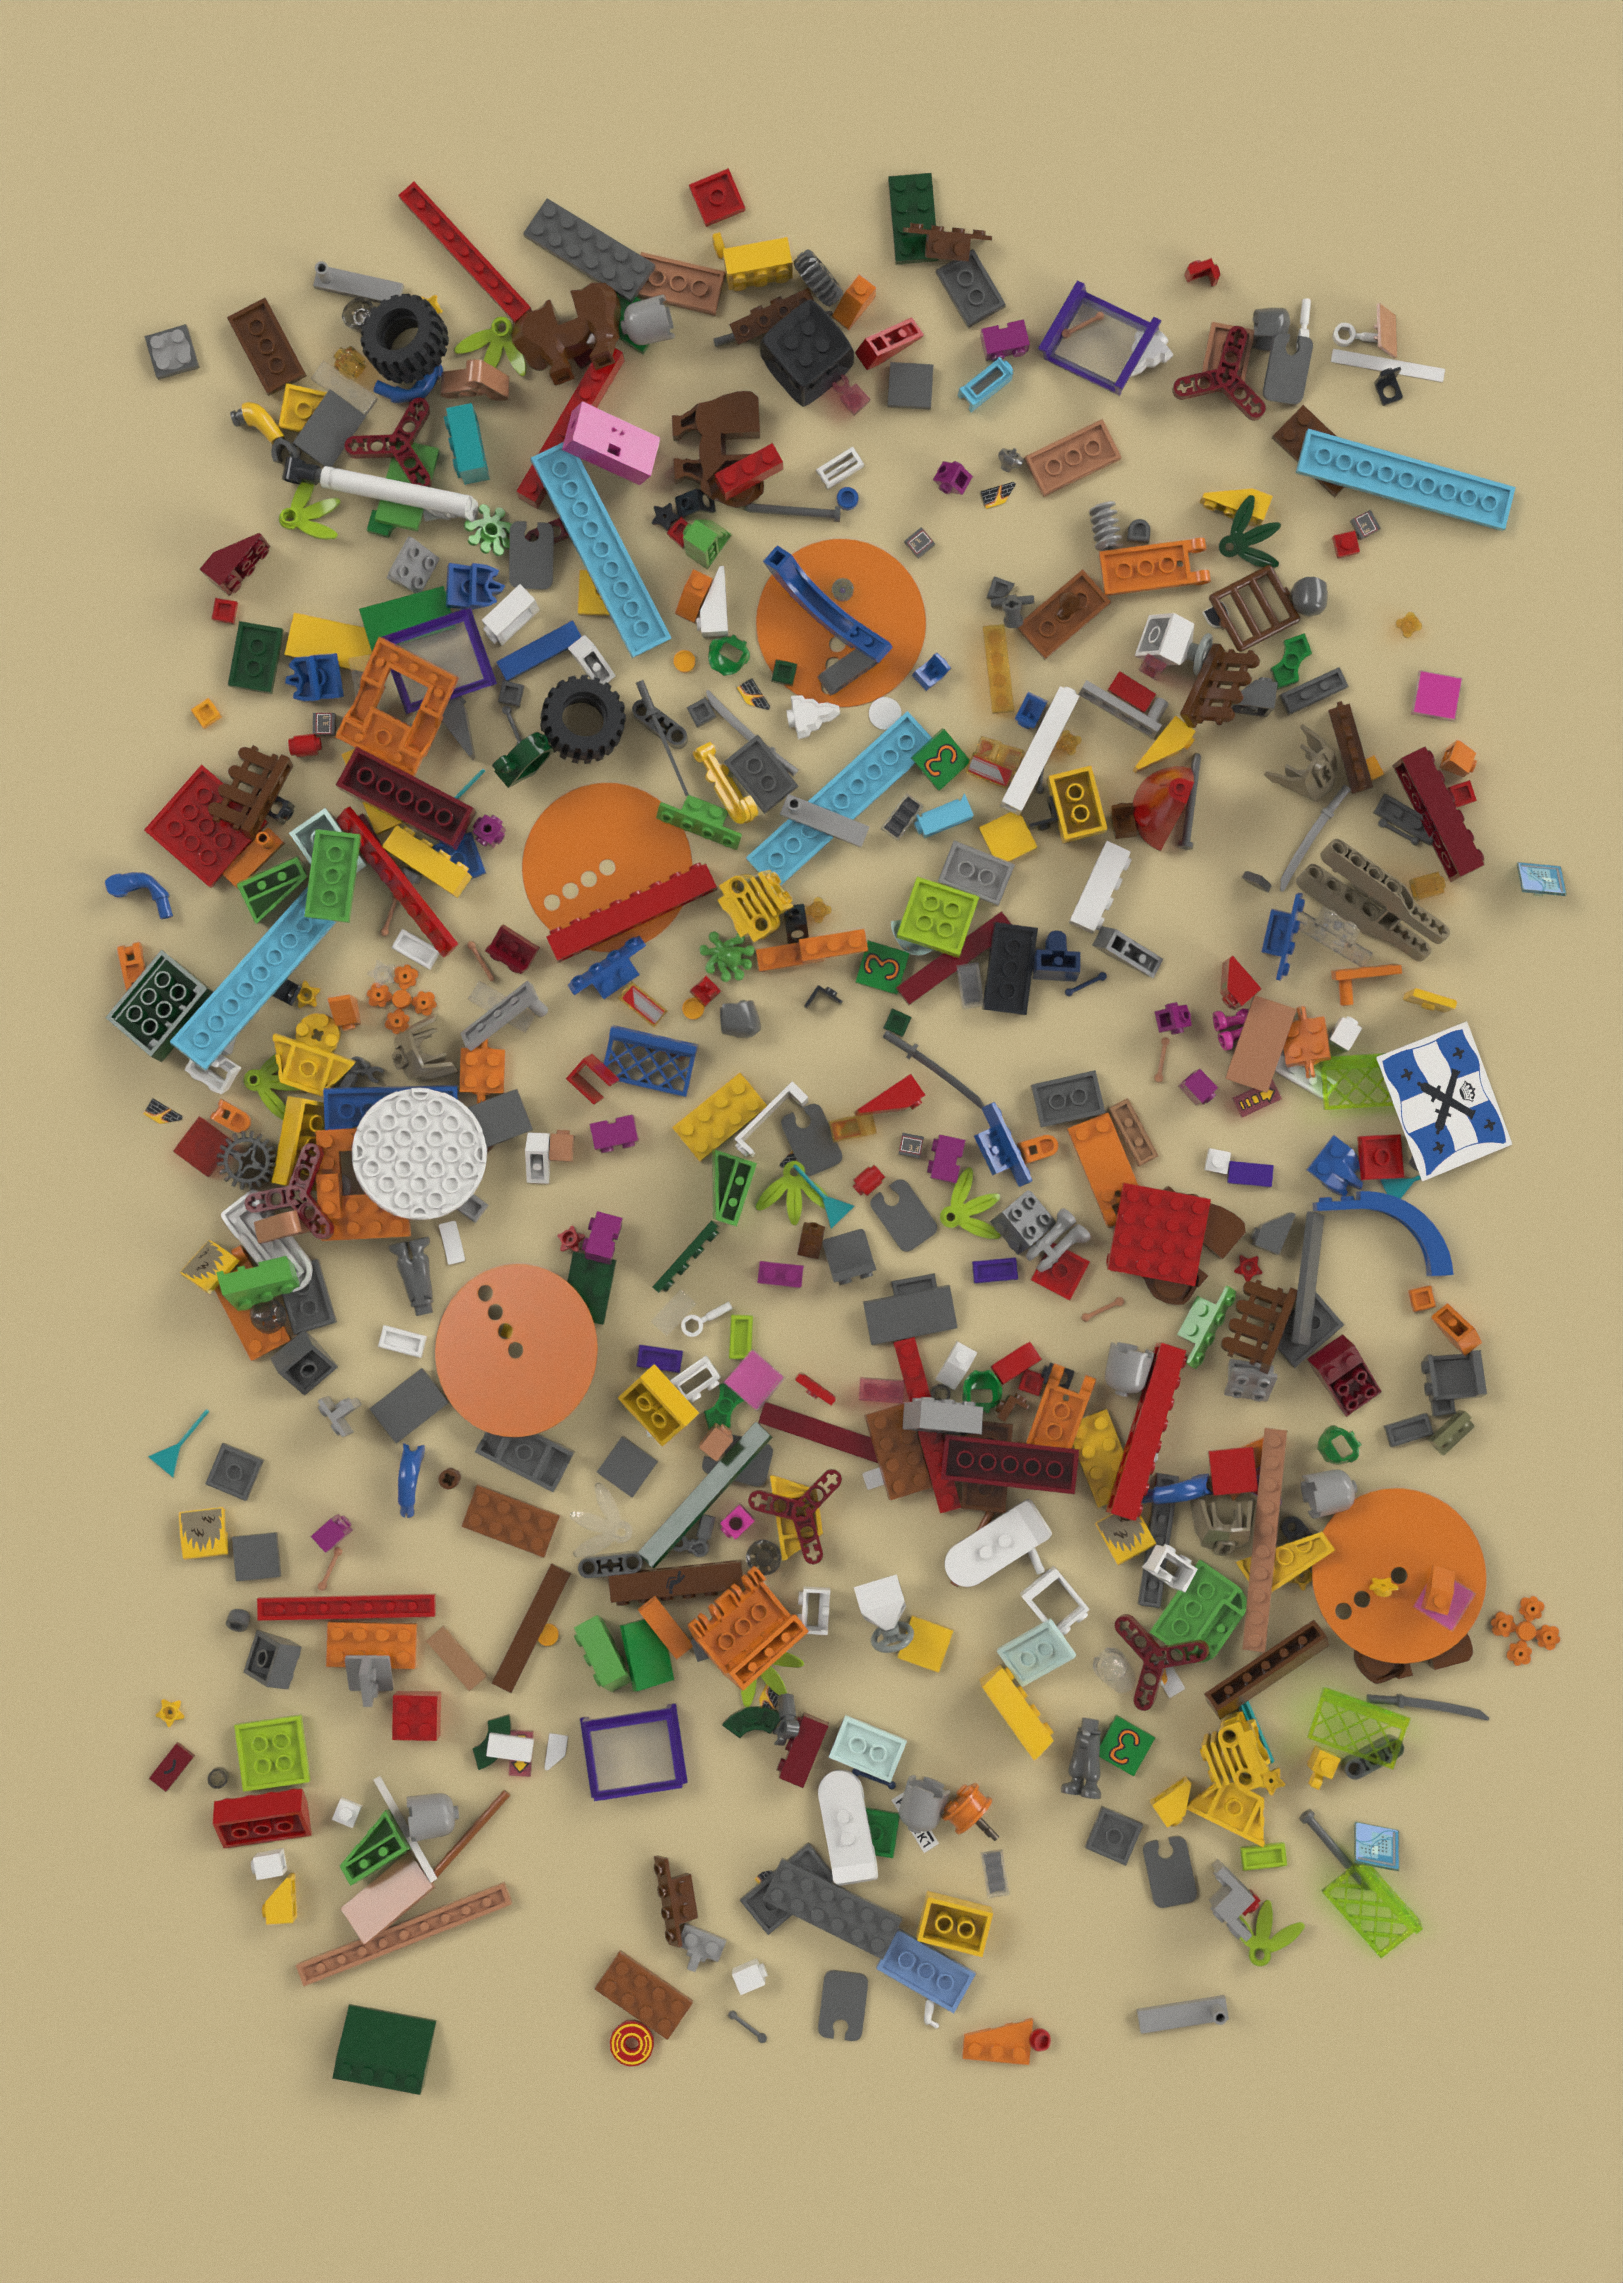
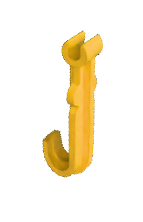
[693,742,758,824]

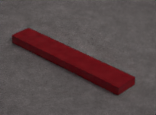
[896,911,1011,1006]
[758,1401,878,1463]

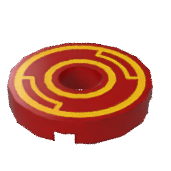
[610,2020,654,2067]

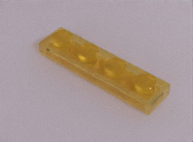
[982,624,1014,714]

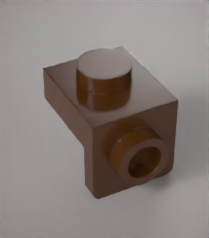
[1111,803,1137,839]
[797,1222,825,1259]
[995,1393,1029,1422]

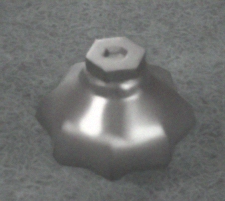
[998,448,1024,472]

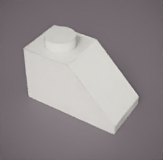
[568,635,616,685]
[525,1133,550,1184]
[935,1341,977,1390]

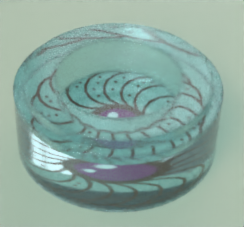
[832,578,854,601]

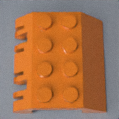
[687,1566,809,1691]

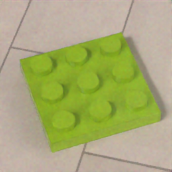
[896,876,979,958]
[234,1714,311,1792]

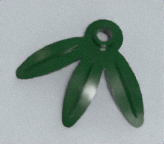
[1219,495,1281,568]

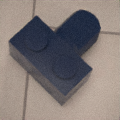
[1033,930,1080,982]

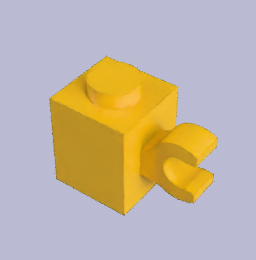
[1307,1745,1341,1790]

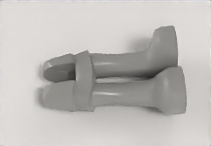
[1026,1208,1091,1272]

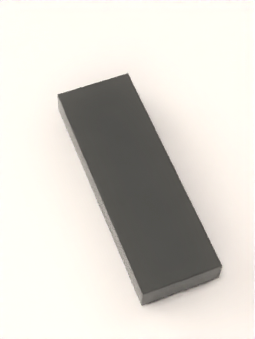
[1279,667,1349,715]
[1373,793,1436,846]

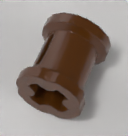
[438,1468,461,1490]

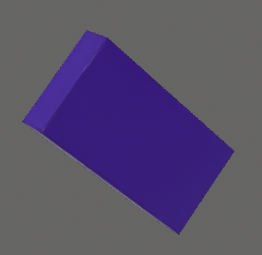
[1227,1161,1274,1187]
[972,1257,1018,1283]
[636,1345,683,1373]

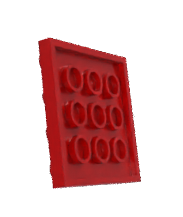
[144,764,269,888]
[1107,1183,1211,1286]

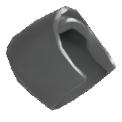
[1252,308,1290,351]
[1291,577,1328,617]
[720,1000,761,1038]

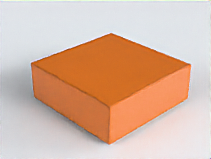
[1408,1285,1436,1312]

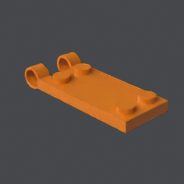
[1099,538,1211,596]
[1067,1112,1138,1228]
[214,1245,292,1361]
[1026,1363,1096,1449]

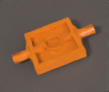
[1283,1006,1331,1079]
[459,1038,505,1104]

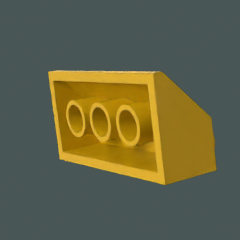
[271,1096,325,1191]
[979,1664,1054,1760]

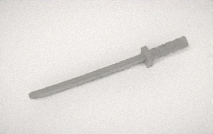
[706,690,799,776]
[1280,785,1351,892]

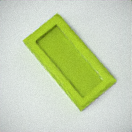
[729,1314,753,1359]
[1240,1842,1287,1871]

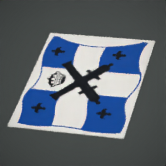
[1376,1021,1512,1181]

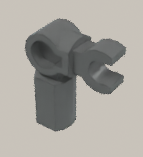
[337,1056,384,1088]
[673,1514,716,1557]
[773,1694,799,1746]

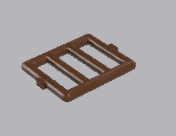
[1209,565,1300,652]

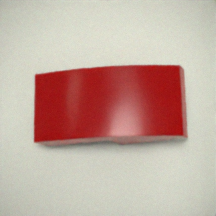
[991,1341,1042,1385]

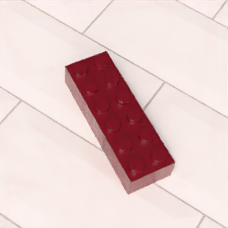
[336,746,476,850]
[1392,746,1485,882]
[941,1434,1079,1494]

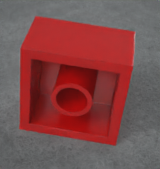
[392,1691,441,1741]

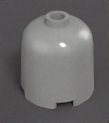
[621,294,675,345]
[1105,1342,1154,1397]
[1301,1469,1357,1519]
[899,1775,950,1833]
[407,1793,459,1842]

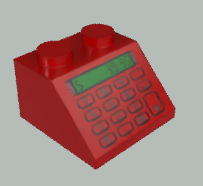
[1220,955,1262,1010]

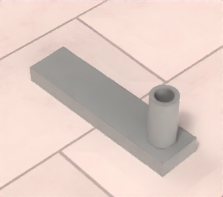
[313,261,404,303]
[1078,680,1169,739]
[780,794,870,848]
[460,980,548,1051]
[1137,1995,1229,2034]

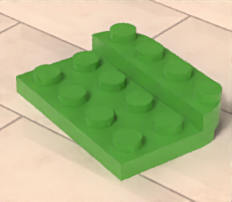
[1150,1559,1247,1663]

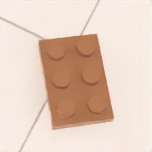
[1199,322,1255,396]

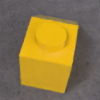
[1150,1776,1191,1828]
[262,1873,297,1925]

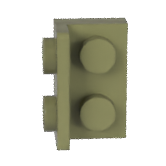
[1428,1410,1474,1455]

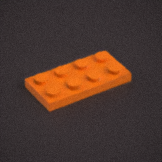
[326,1621,417,1669]

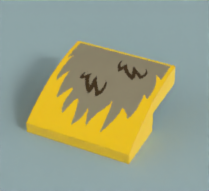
[179,1240,239,1294]
[179,1507,228,1560]
[1095,1514,1157,1566]

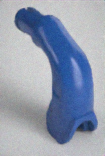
[374,364,443,403]
[105,872,173,920]
[398,1443,425,1518]
[1141,1474,1213,1504]

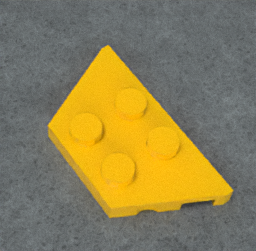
[272,1033,356,1097]
[770,1475,823,1561]
[1187,1779,1265,1847]

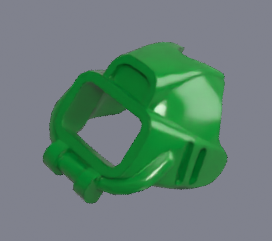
[708,634,750,676]
[962,1370,1002,1413]
[1317,1425,1362,1465]

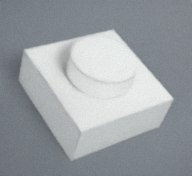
[1204,1148,1231,1174]
[332,1797,362,1828]

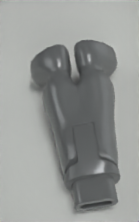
[389,1237,434,1316]
[1061,1717,1101,1799]

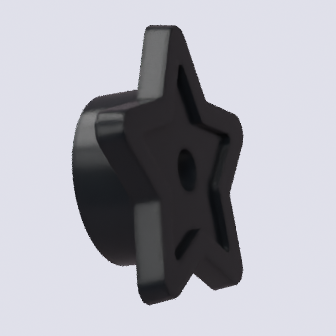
[652,503,679,531]

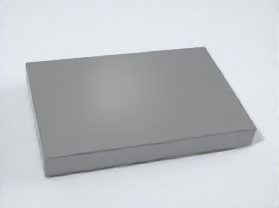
[938,840,1015,906]

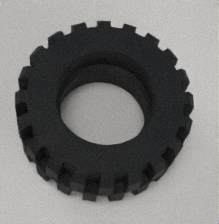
[360,294,449,384]
[540,675,626,764]

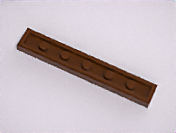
[491,1563,571,1693]

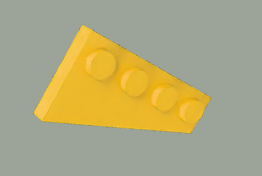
[1235,1531,1335,1592]

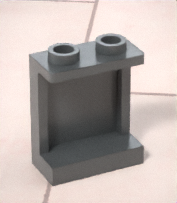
[1421,1350,1487,1402]

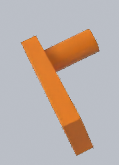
[223,827,285,890]
[1331,964,1402,1006]

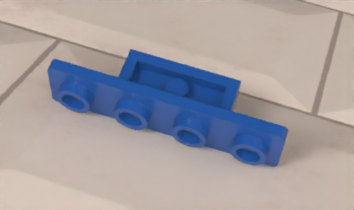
[1261,892,1305,981]
[568,936,646,999]
[974,1102,1032,1187]

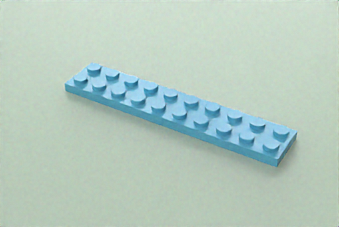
[1296,429,1516,531]
[530,442,671,658]
[746,711,932,886]
[170,886,336,1071]

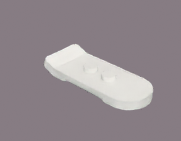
[221,1189,313,1292]
[944,1499,1052,1587]
[818,1770,878,1886]

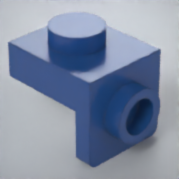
[912,652,951,691]
[1015,692,1048,729]

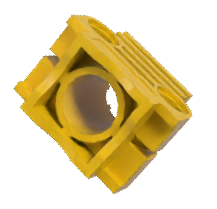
[718,870,793,942]
[1200,1711,1270,1791]

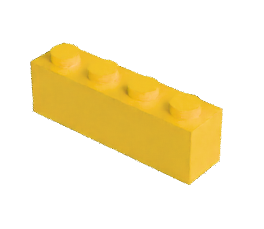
[382,825,472,898]

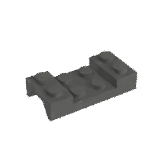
[475,1432,575,1492]

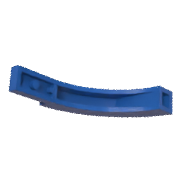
[763,545,893,663]
[1313,1191,1454,1276]

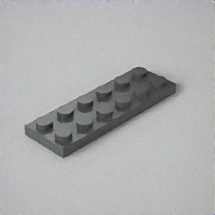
[523,198,656,303]
[762,1858,902,1960]

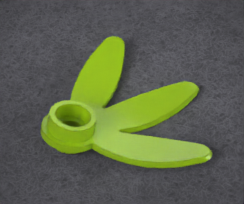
[454,316,526,376]
[279,482,340,540]
[244,1053,301,1120]
[756,1161,828,1225]
[940,1167,1001,1239]
[741,1652,804,1707]
[1239,1900,1305,1967]

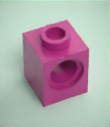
[720,1503,755,1540]

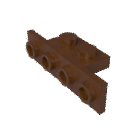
[903,223,992,261]
[729,288,814,345]
[654,1855,698,1948]

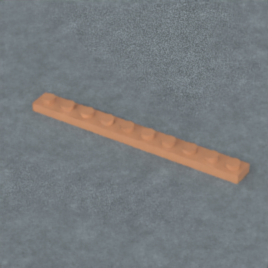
[1242,1427,1288,1653]
[296,1881,512,1986]

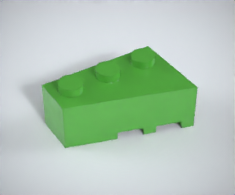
[683,519,732,570]
[236,856,308,924]
[712,1149,757,1227]
[216,1256,300,1311]
[574,1615,631,1692]
[340,1809,411,1886]

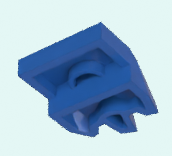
[446,563,505,610]
[285,653,344,701]
[1306,1135,1363,1197]

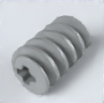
[1089,501,1123,551]

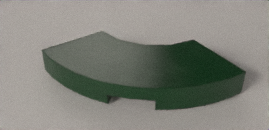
[722,1706,781,1738]
[472,1714,511,1770]

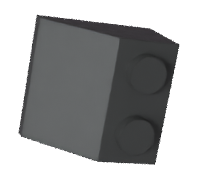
[1230,677,1278,717]
[270,1330,338,1396]
[243,1630,302,1689]

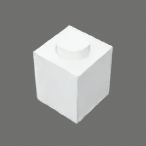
[1328,1016,1362,1052]
[251,1848,287,1880]
[732,1958,768,1995]

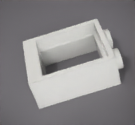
[482,584,539,646]
[1020,1566,1090,1636]

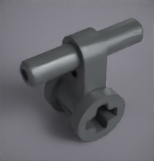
[990,594,1035,628]

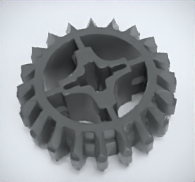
[793,249,843,307]
[217,1131,277,1190]

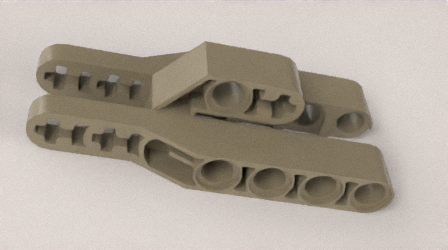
[1296,839,1450,962]

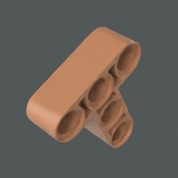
[440,359,509,401]
[253,1208,321,1244]

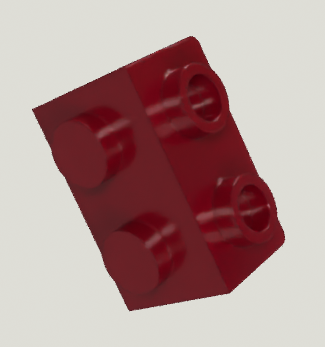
[485,924,540,974]

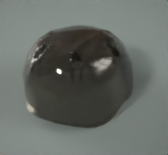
[342,297,374,333]
[250,1298,287,1334]
[746,1539,782,1575]

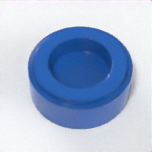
[837,487,858,510]

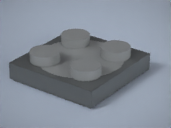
[144,324,200,380]

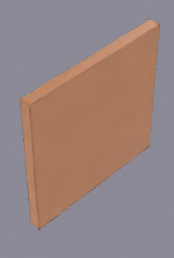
[1373,303,1397,359]

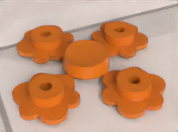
[367,964,437,1034]
[1491,1596,1560,1666]

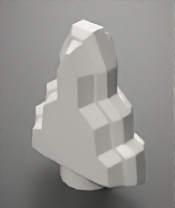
[1127,330,1173,377]
[786,695,840,739]

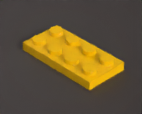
[672,1073,767,1162]
[1073,1409,1123,1508]

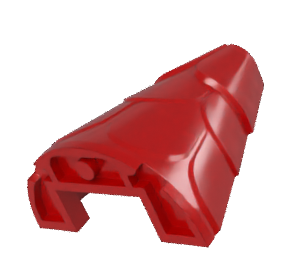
[1133,766,1194,851]

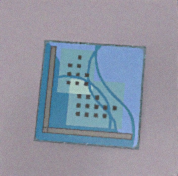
[1517,862,1567,896]
[1354,1822,1399,1871]

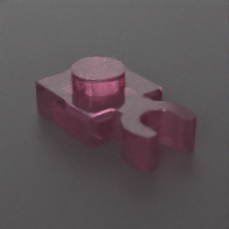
[832,374,870,416]

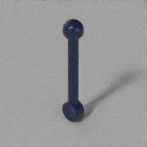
[1065,972,1107,997]
[852,1768,896,1790]

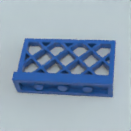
[604,1025,699,1097]

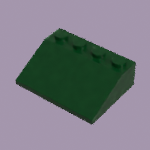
[105,949,214,1062]
[332,2004,437,2095]

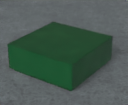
[771,659,797,687]
[883,1008,912,1038]

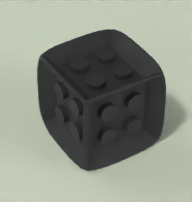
[760,299,854,407]

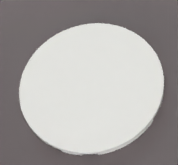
[352,1088,487,1220]

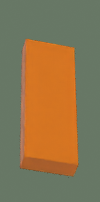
[637,1596,693,1660]

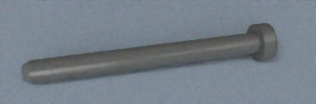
[745,503,841,522]
[1178,753,1201,850]
[1299,1809,1370,1891]

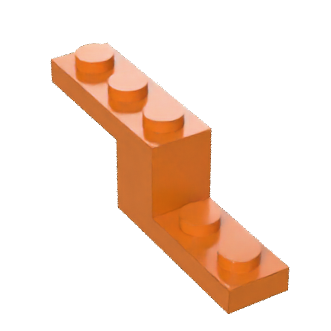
[756,929,868,972]

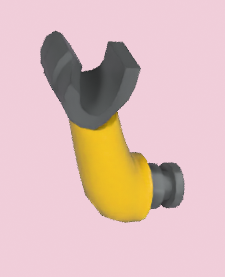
[230,402,301,463]

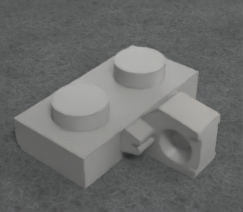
[681,1923,727,1972]

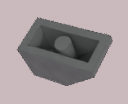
[1250,1212,1296,1255]

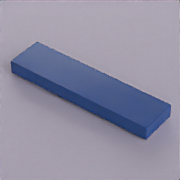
[496,620,582,682]

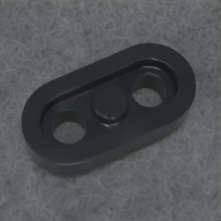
[1281,1516,1312,1542]

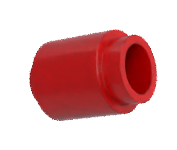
[288,733,322,758]
[852,1165,885,1196]

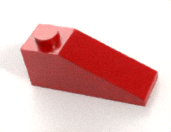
[855,317,924,370]
[854,1074,926,1116]

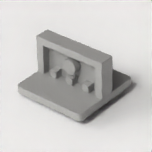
[387,537,439,594]
[1224,1359,1277,1402]
[318,1396,362,1437]
[345,1655,394,1707]

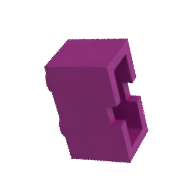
[980,319,1030,362]
[1178,1069,1218,1105]
[589,1114,639,1153]
[927,1134,965,1183]
[582,1211,623,1265]
[757,1261,804,1288]
[310,1514,353,1553]

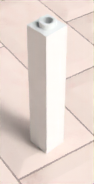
[1000,686,1079,816]

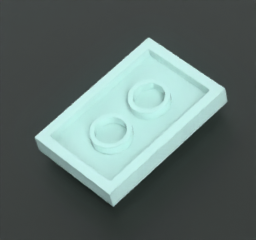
[997,1618,1076,1687]
[829,1715,907,1783]

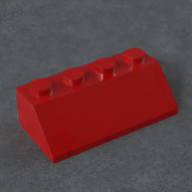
[212,1788,312,1848]

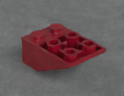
[200,533,271,596]
[1307,1334,1382,1417]

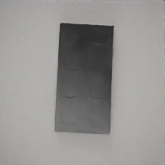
[982,922,1038,1015]

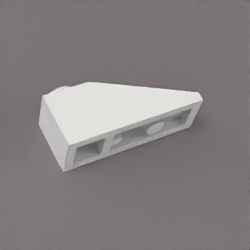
[696,566,728,637]

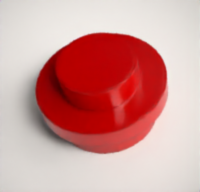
[1029,2028,1051,2052]

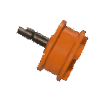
[942,1783,999,1841]

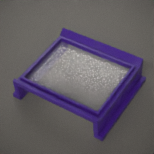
[1038,280,1161,396]
[382,608,497,715]
[580,1703,688,1801]

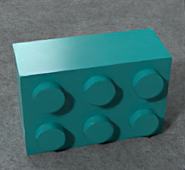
[444,403,490,485]

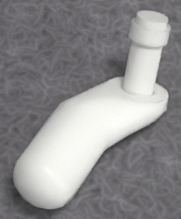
[924,1999,939,2028]

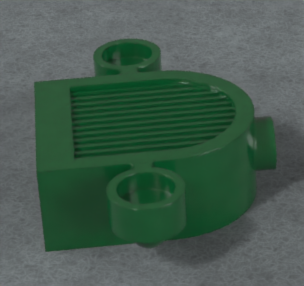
[492,732,553,788]

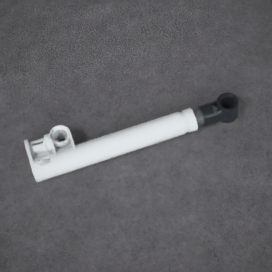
[282,457,478,522]

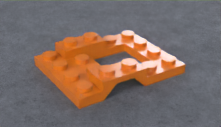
[335,637,459,777]
[316,1128,411,1241]

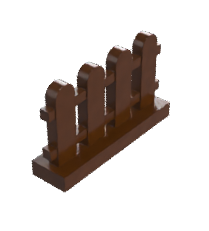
[1180,643,1260,728]
[1328,701,1373,794]
[208,745,293,840]
[1221,1280,1297,1374]

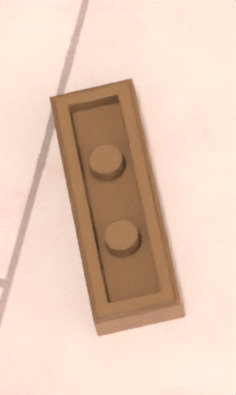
[1108,1098,1158,1167]
[426,1626,487,1691]

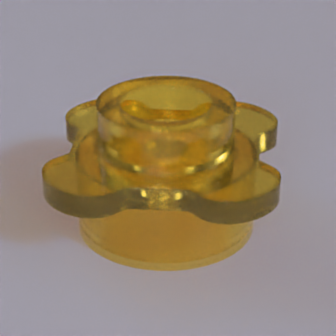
[1396,612,1422,638]
[1056,730,1082,756]
[805,897,832,923]

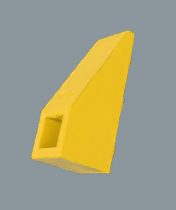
[1199,488,1273,526]

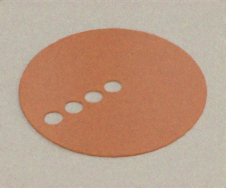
[756,539,926,707]
[522,783,692,952]
[435,1264,598,1437]
[1312,1488,1486,1664]

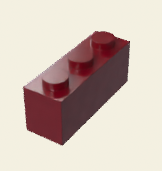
[776,1712,829,1788]

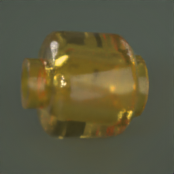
[333,346,367,379]

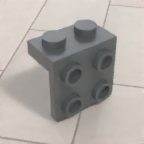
[990,1190,1056,1255]
[823,1229,877,1286]

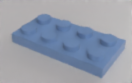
[876,1928,976,2013]

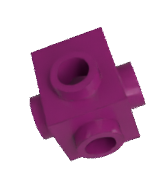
[933,461,973,495]
[473,814,506,848]
[1154,1002,1192,1035]

